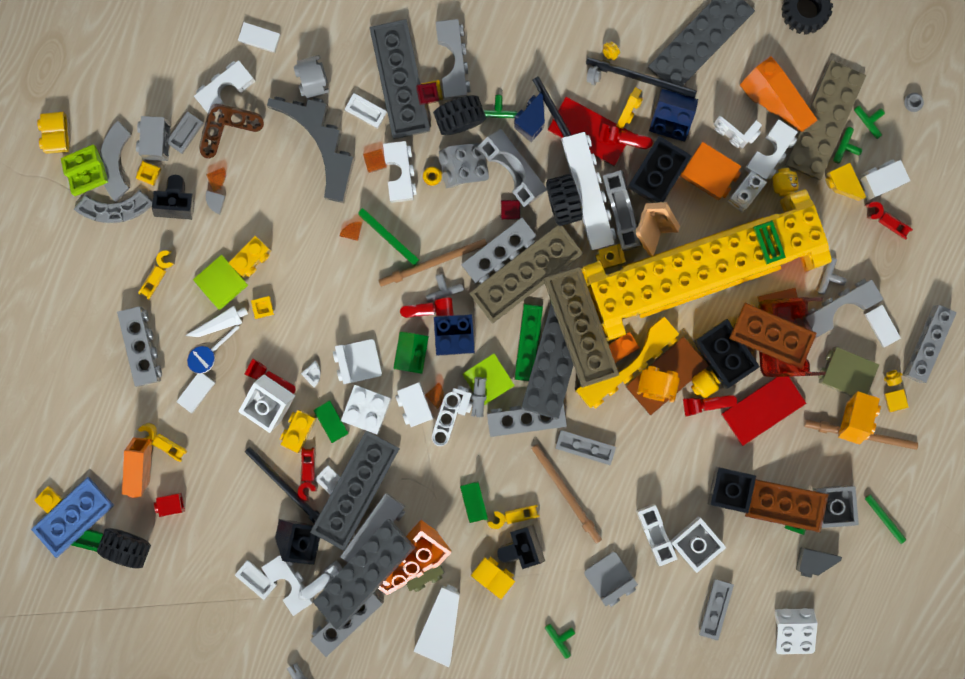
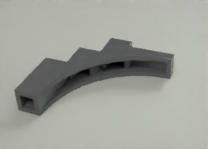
[267,97,355,204]

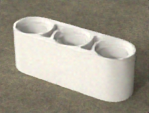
[432,392,461,446]

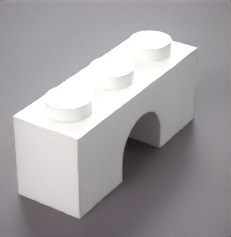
[194,60,256,114]
[744,119,798,180]
[383,141,417,203]
[636,504,677,566]
[261,555,315,616]

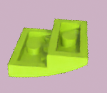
[61,144,108,196]
[193,255,248,310]
[462,354,515,405]

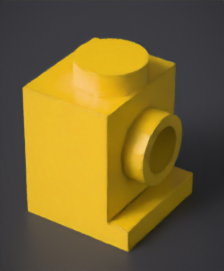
[595,244,626,269]

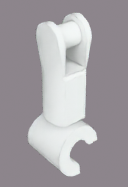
[298,560,343,601]

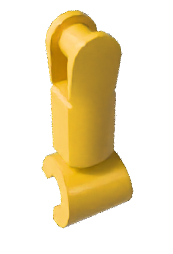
[138,250,174,300]
[137,423,187,462]
[487,505,540,529]

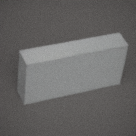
[167,111,204,154]

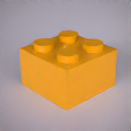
[838,391,881,445]

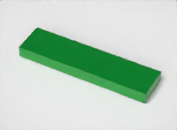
[358,208,419,266]
[514,304,543,381]

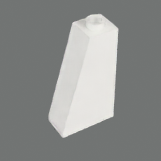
[414,584,460,667]

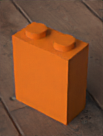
[680,141,741,201]
[122,437,152,498]

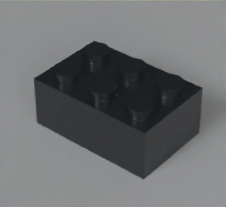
[627,136,692,203]
[693,319,760,389]

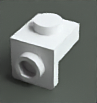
[452,385,473,416]

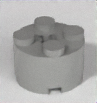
[294,55,329,98]

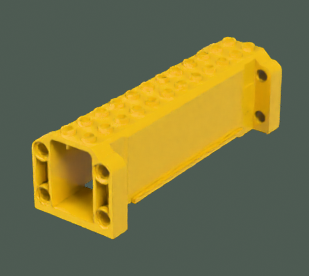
[581,189,832,342]

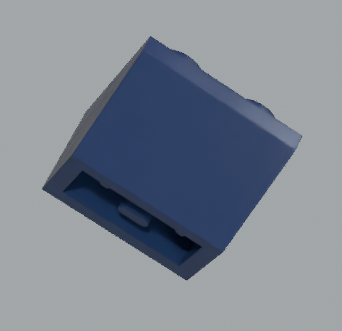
[649,89,699,142]
[514,93,545,142]
[434,314,475,356]

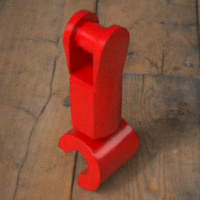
[599,123,653,150]
[864,202,913,240]
[400,297,454,318]
[244,359,296,394]
[683,395,737,417]
[298,447,317,501]

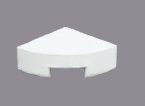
[301,361,321,388]

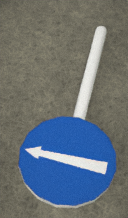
[187,325,239,374]

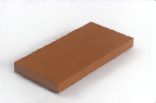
[729,303,817,369]
[625,337,709,416]
[745,479,829,533]

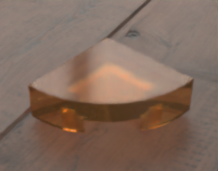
[206,167,226,193]
[339,222,363,241]
[425,382,444,409]

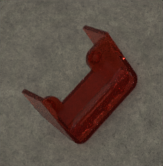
[758,297,826,377]

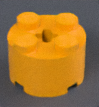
[637,366,680,402]

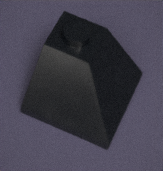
[275,519,320,565]

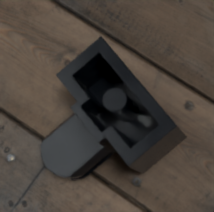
[152,175,194,220]
[497,525,545,569]

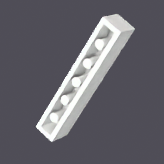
[561,132,616,250]

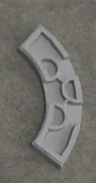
[100,121,132,202]
[74,190,152,223]

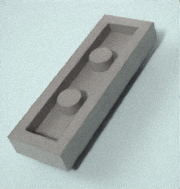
[555,430,616,465]
[699,579,734,640]

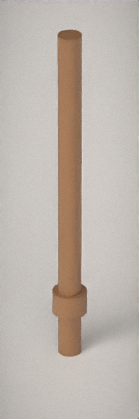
[378,239,487,287]
[804,419,918,450]
[531,444,602,544]

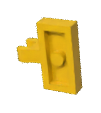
[616,87,643,129]

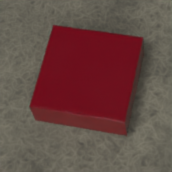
[416,82,439,105]
[501,200,520,220]

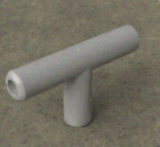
[818,257,846,295]
[426,274,464,302]

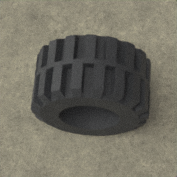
[781,0,833,35]
[433,95,486,135]
[546,174,583,226]
[97,528,151,569]

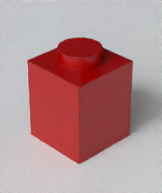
[154,493,185,517]

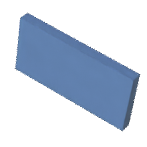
[31,477,114,558]

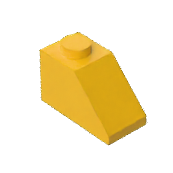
[825,163,866,201]

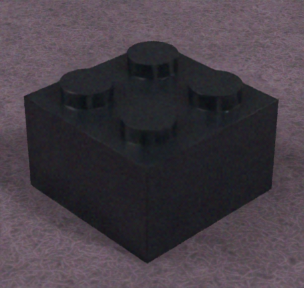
[707,467,756,513]

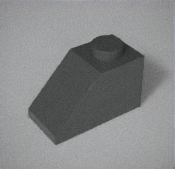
[796,547,842,578]

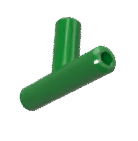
[484,95,517,118]
[854,106,885,139]
[833,127,862,164]
[545,624,575,659]

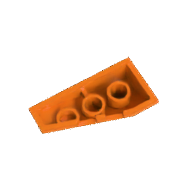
[740,56,817,132]
[378,520,451,595]

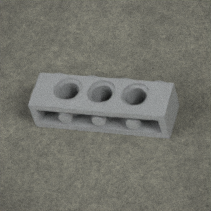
[461,218,536,284]
[903,305,957,383]
[117,306,162,387]
[487,404,567,437]
[310,592,383,657]

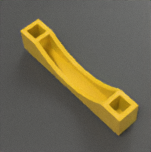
[575,317,679,409]

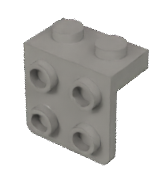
[439,143,489,188]
[584,552,638,607]

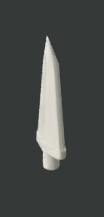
[185,306,249,337]

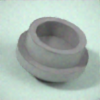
[587,66,601,85]
[904,93,924,112]

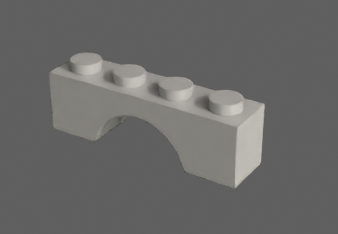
[436,19,471,101]
[478,129,547,207]
[602,170,642,251]
[803,279,884,338]

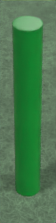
[864,494,907,544]

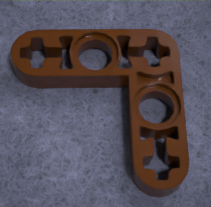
[199,104,264,159]

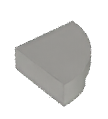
[206,191,225,215]

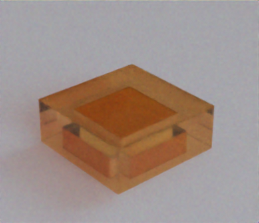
[363,149,387,173]

